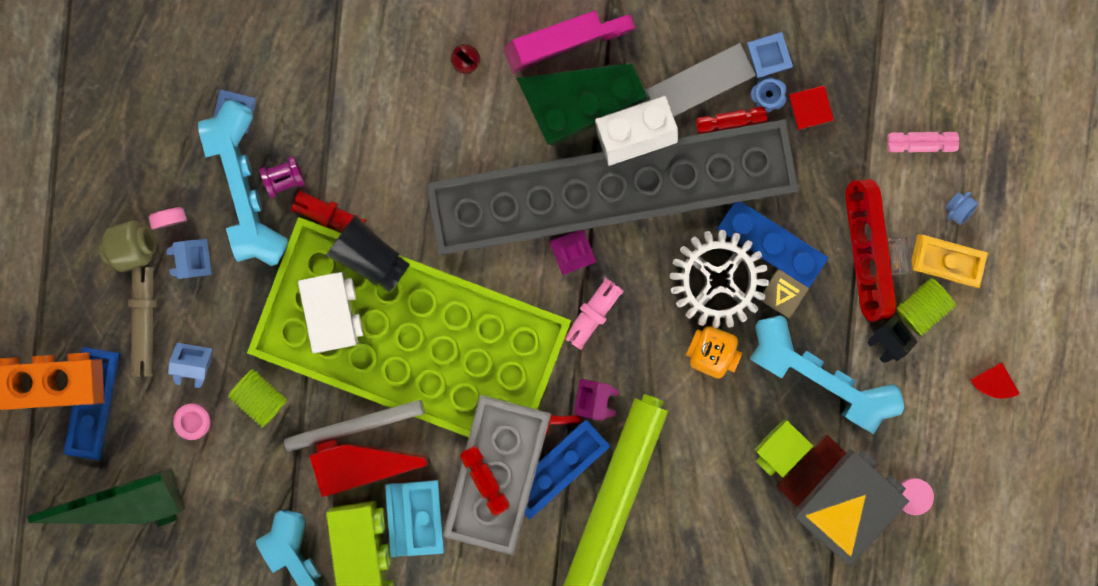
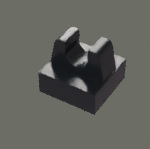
[868,314,918,363]

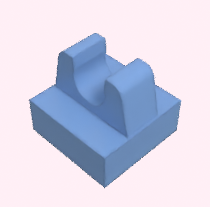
[167,239,212,279]
[168,343,213,388]

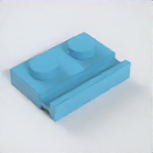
[385,479,444,557]

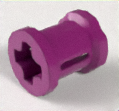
[259,155,306,199]

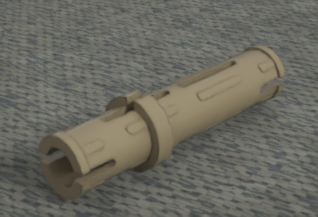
[128,266,157,377]

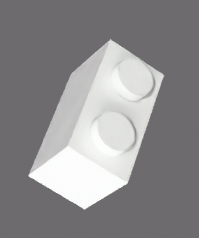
[595,96,678,166]
[298,272,364,354]

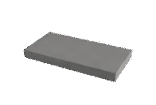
[443,395,551,555]

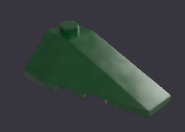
[27,468,185,527]

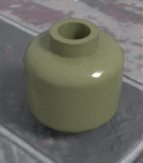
[99,220,156,272]

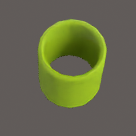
[896,278,956,336]
[228,369,288,428]

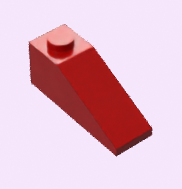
[309,439,429,497]

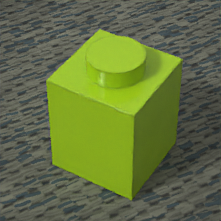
[754,419,813,477]

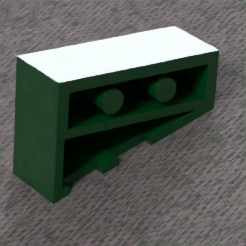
[516,63,651,146]

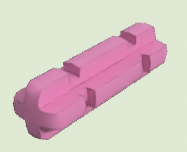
[887,132,959,153]

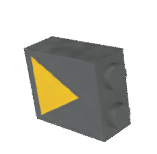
[792,449,909,567]

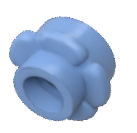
[751,76,787,112]
[945,192,979,226]

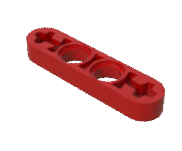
[845,179,896,322]

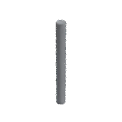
[284,400,425,452]

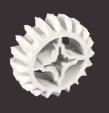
[669,230,769,329]

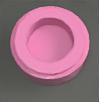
[148,207,187,230]
[173,403,211,440]
[901,478,934,515]

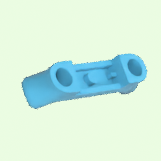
[198,99,289,266]
[750,316,905,435]
[256,510,322,586]

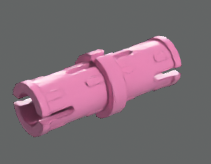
[565,277,624,350]

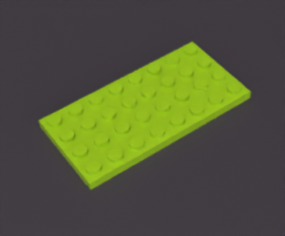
[247,217,571,438]

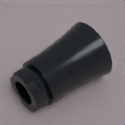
[325,214,410,292]

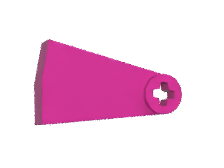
[503,10,636,74]

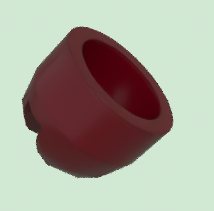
[451,44,480,74]

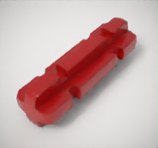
[696,107,768,135]
[460,446,509,516]

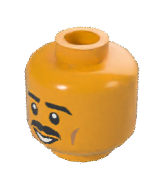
[686,325,743,379]

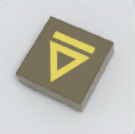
[758,269,809,319]

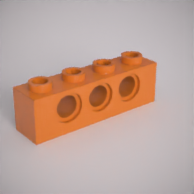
[0,353,105,410]

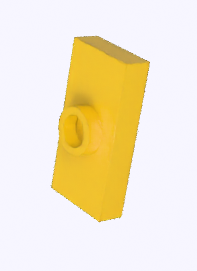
[909,234,988,288]

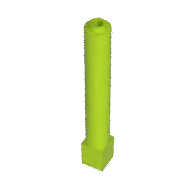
[563,394,668,586]

